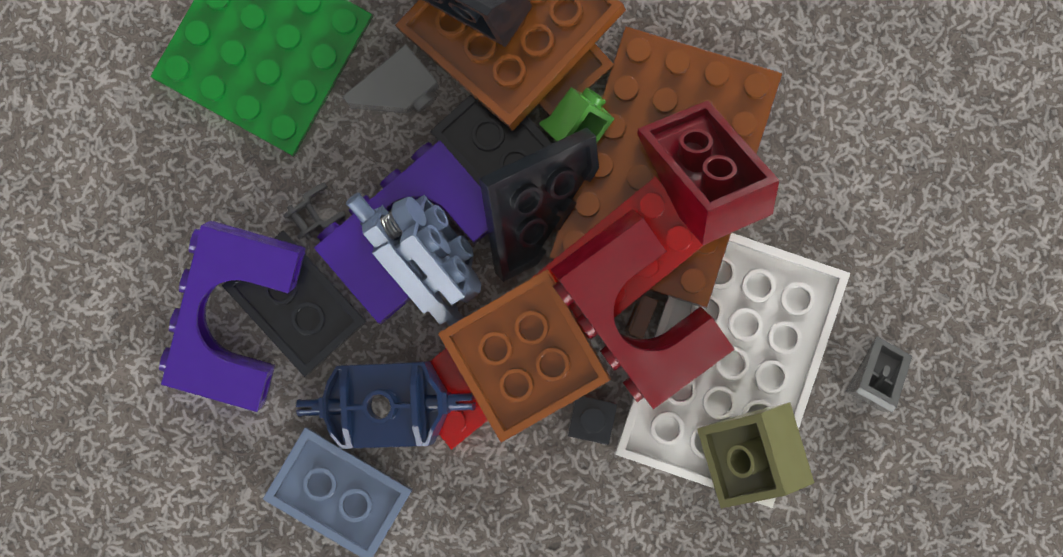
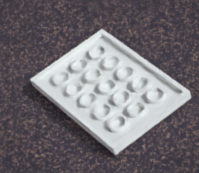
[615,233,850,508]

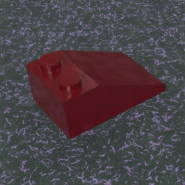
[637,100,779,245]

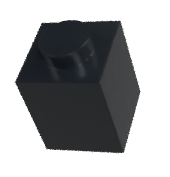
[567,396,617,445]

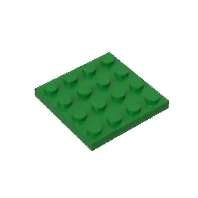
[150,0,373,157]

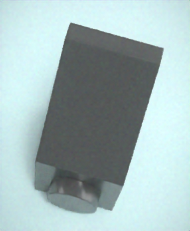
[342,44,439,114]

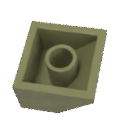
[697,402,815,508]

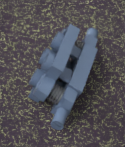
[346,192,481,326]

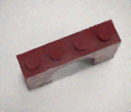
[550,209,735,410]

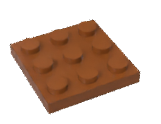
[438,270,611,443]

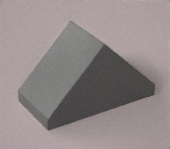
[846,336,912,413]

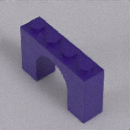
[314,141,488,325]
[159,221,306,412]

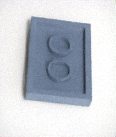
[263,427,413,557]

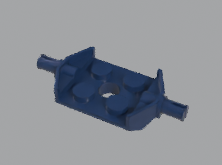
[296,361,476,449]

